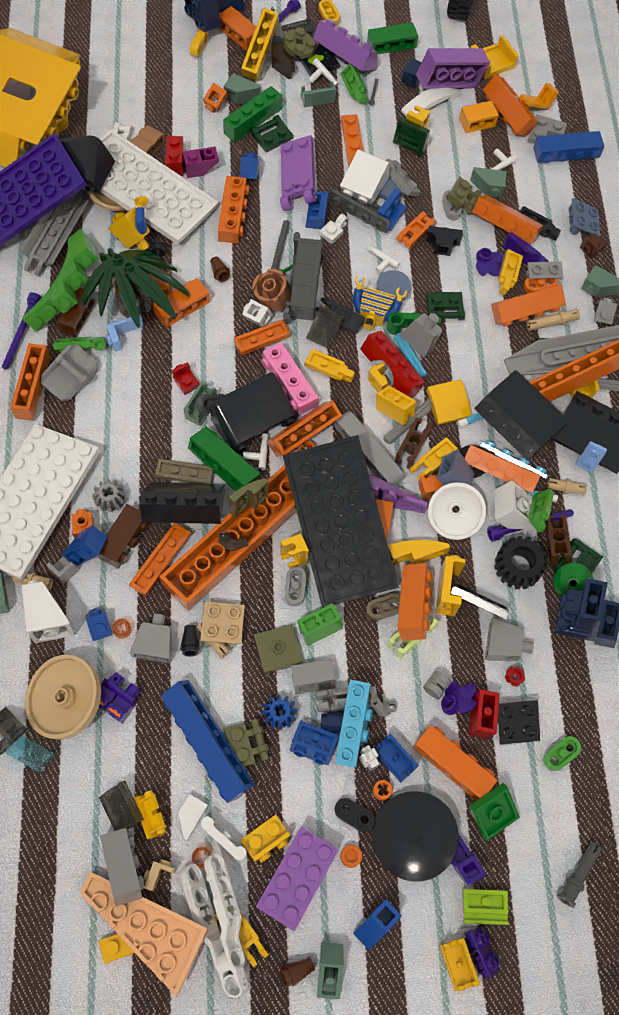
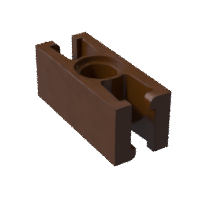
[57,288,95,337]
[394,417,433,469]
[545,515,572,566]

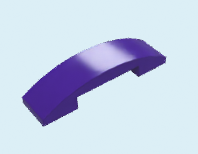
[451,835,487,887]

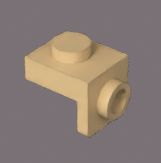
[143,859,176,892]

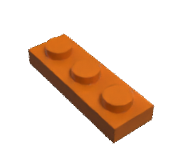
[234,319,290,356]

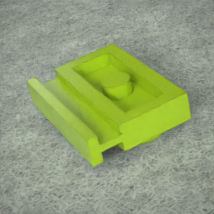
[462,889,509,925]

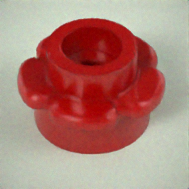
[505,667,525,687]

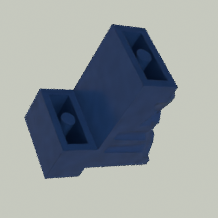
[184,0,244,32]
[555,578,619,648]

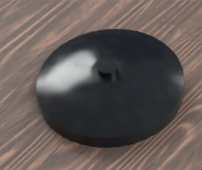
[372,791,459,882]

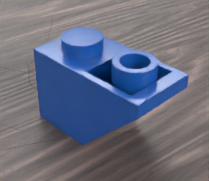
[240,152,260,179]
[62,525,107,566]
[353,899,402,950]

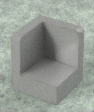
[46,557,78,585]

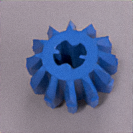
[262,694,297,731]

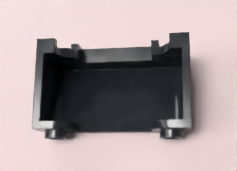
[60,135,115,192]
[210,372,297,453]

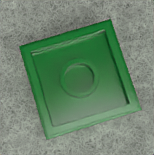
[469,783,520,841]

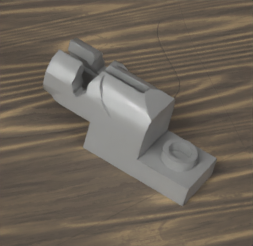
[315,686,378,712]

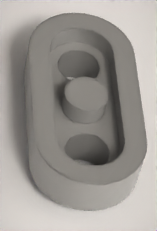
[285,566,306,606]

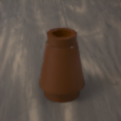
[210,256,230,282]
[280,957,315,987]

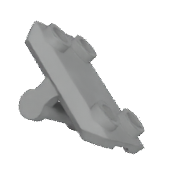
[40,344,97,402]

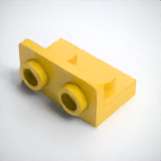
[240,815,291,863]

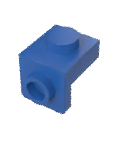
[86,608,112,641]

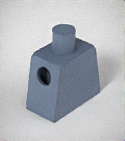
[437,449,476,489]

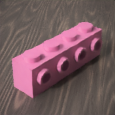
[261,342,318,416]

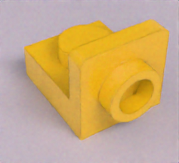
[368,362,388,392]

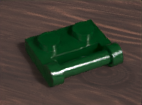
[250,115,293,153]
[393,117,430,157]
[426,292,465,320]
[552,538,603,585]

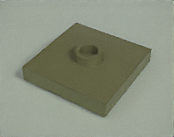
[254,624,303,674]

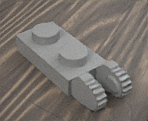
[385,159,421,197]

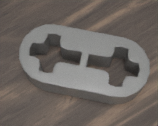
[442,190,462,221]

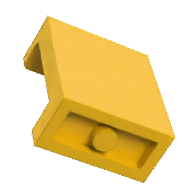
[470,35,519,80]
[435,555,466,616]

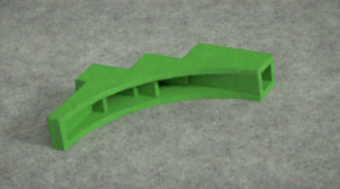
[22,229,99,331]

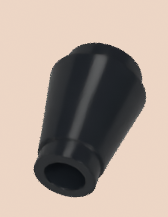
[180,625,200,657]

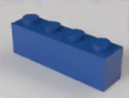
[533,131,605,163]

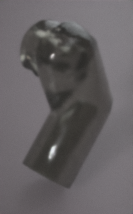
[219,532,248,551]

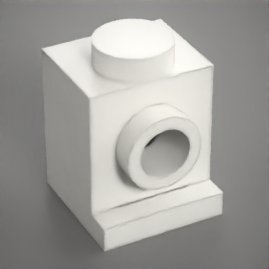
[242,299,274,327]

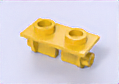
[134,790,167,840]

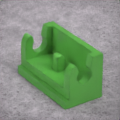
[297,603,343,646]

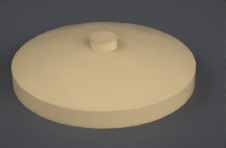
[25,654,101,740]

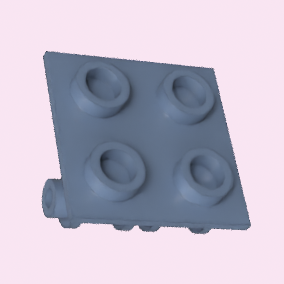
[568,198,600,237]

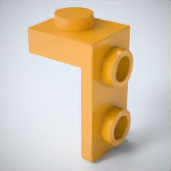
[519,82,559,110]

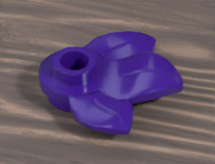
[476,248,504,276]
[441,681,477,715]

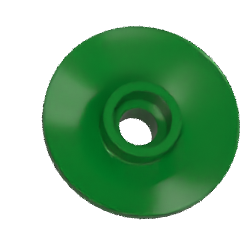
[554,562,594,596]

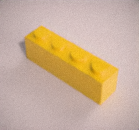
[241,7,279,81]

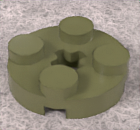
[283,27,316,59]

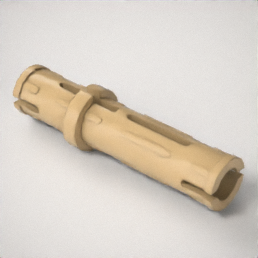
[526,309,580,332]

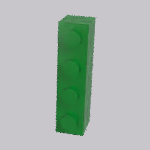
[223,86,282,143]
[188,426,260,491]

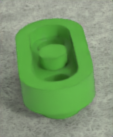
[543,736,581,771]

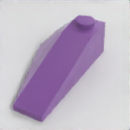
[369,474,428,514]

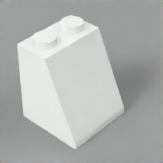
[340,150,390,205]
[22,581,75,643]

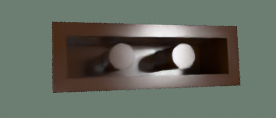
[97,504,149,569]

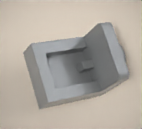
[594,298,617,325]

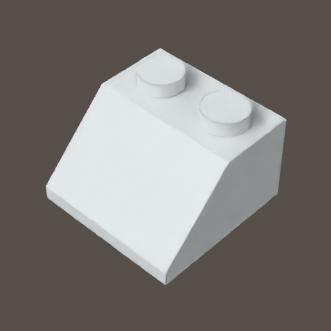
[494,480,536,530]

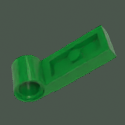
[387,312,441,335]

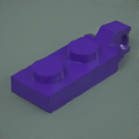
[503,232,549,266]

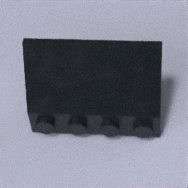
[474,370,569,461]
[551,391,619,474]
[140,482,225,524]

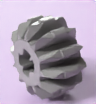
[92,479,126,513]

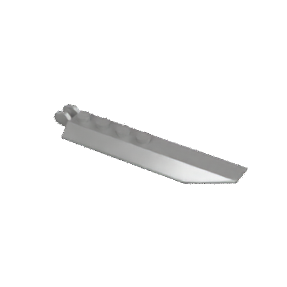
[20,189,90,276]
[504,325,619,375]

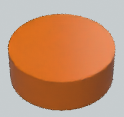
[340,845,362,868]

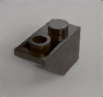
[271,43,295,79]

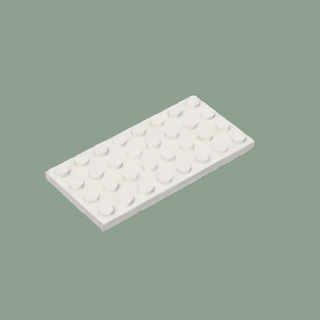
[100,129,219,245]
[0,424,100,581]

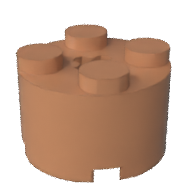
[252,269,292,311]

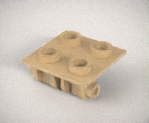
[200,602,245,647]

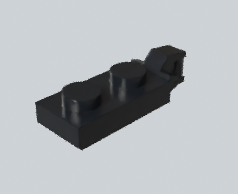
[519,206,561,241]

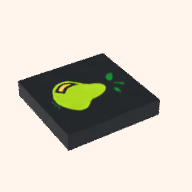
[297,44,339,76]

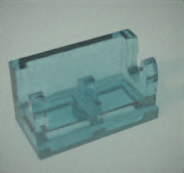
[2,733,54,775]

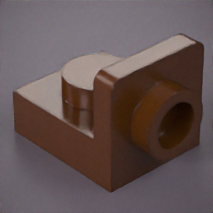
[580,233,607,258]

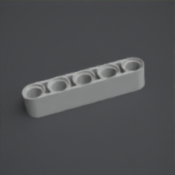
[333,411,404,485]

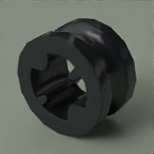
[150,241,165,257]

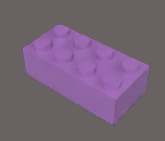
[416,48,490,88]
[256,826,339,932]

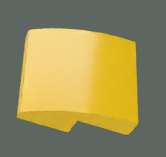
[426,379,472,425]

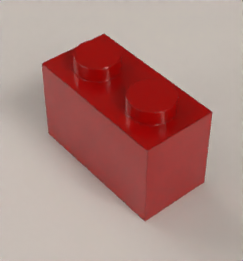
[165,136,184,176]
[468,689,500,739]

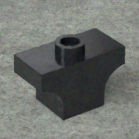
[426,226,463,256]

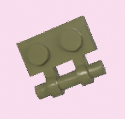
[446,176,481,214]
[224,719,269,768]

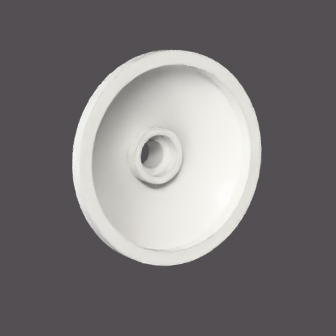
[428,482,486,540]

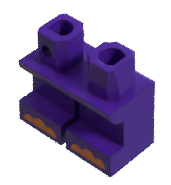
[99,672,140,724]

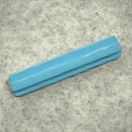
[394,333,427,378]

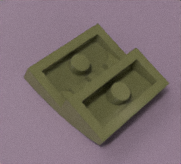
[229,478,268,517]

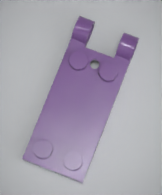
[280,135,316,211]

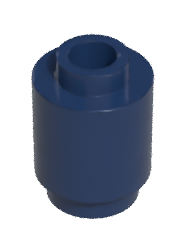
[321,712,344,733]

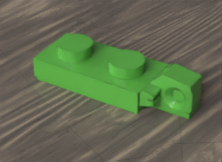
[340,64,368,105]
[53,336,106,352]
[529,489,554,533]

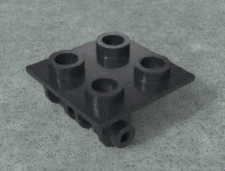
[498,700,540,745]

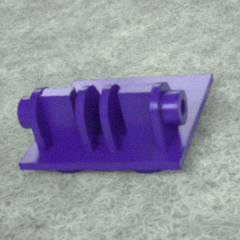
[464,926,500,979]

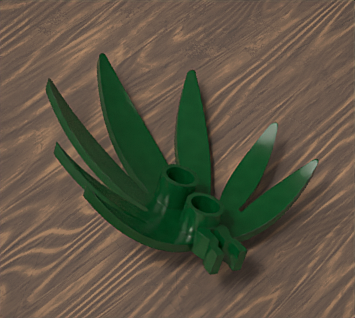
[82,248,190,328]

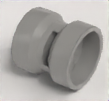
[423,671,452,700]

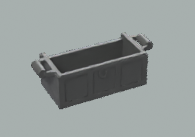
[283,232,323,324]

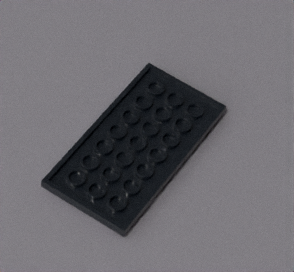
[282,435,399,608]

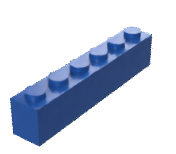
[161,680,255,803]

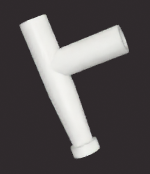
[308,58,339,86]
[491,148,518,170]
[368,245,400,274]
[243,434,269,470]

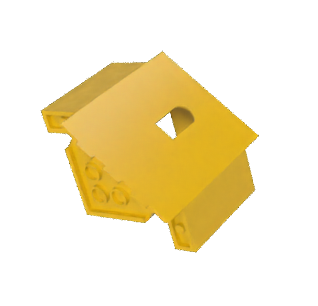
[0,28,81,167]

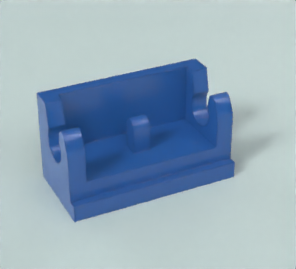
[305,191,328,229]
[375,733,419,783]

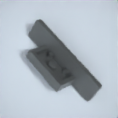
[330,189,390,233]

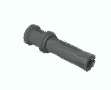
[557,842,603,908]

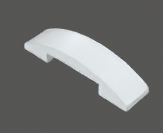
[401,88,462,116]

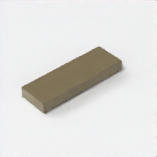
[155,459,214,484]

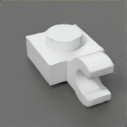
[319,213,348,244]
[359,745,379,771]

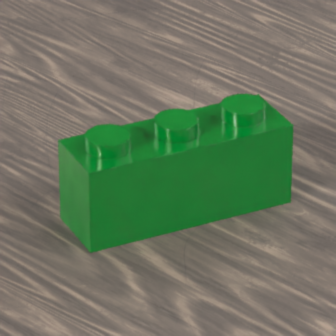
[367,22,418,55]

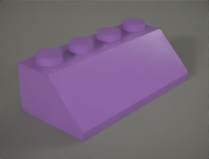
[312,19,378,71]

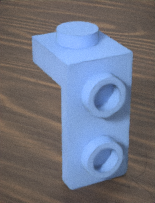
[106,315,143,352]
[575,441,607,473]

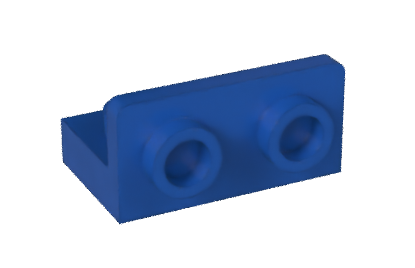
[377,189,407,231]
[290,721,339,765]

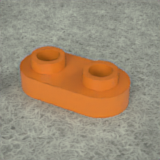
[523,277,558,293]

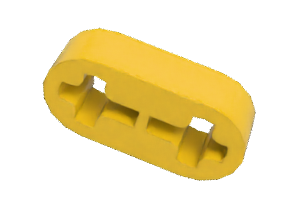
[190,29,209,57]

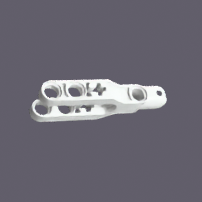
[180,853,249,998]

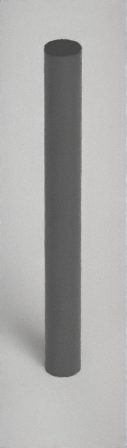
[271,220,290,270]

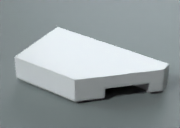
[178,794,208,841]

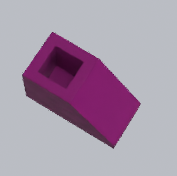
[183,146,219,178]

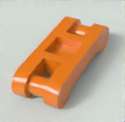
[396,211,437,250]

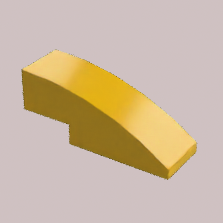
[388,540,450,565]

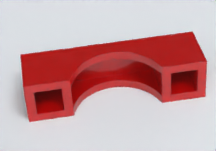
[360,331,425,398]

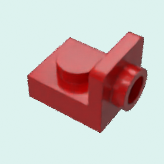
[172,362,200,395]

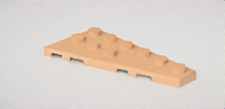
[79,872,209,998]

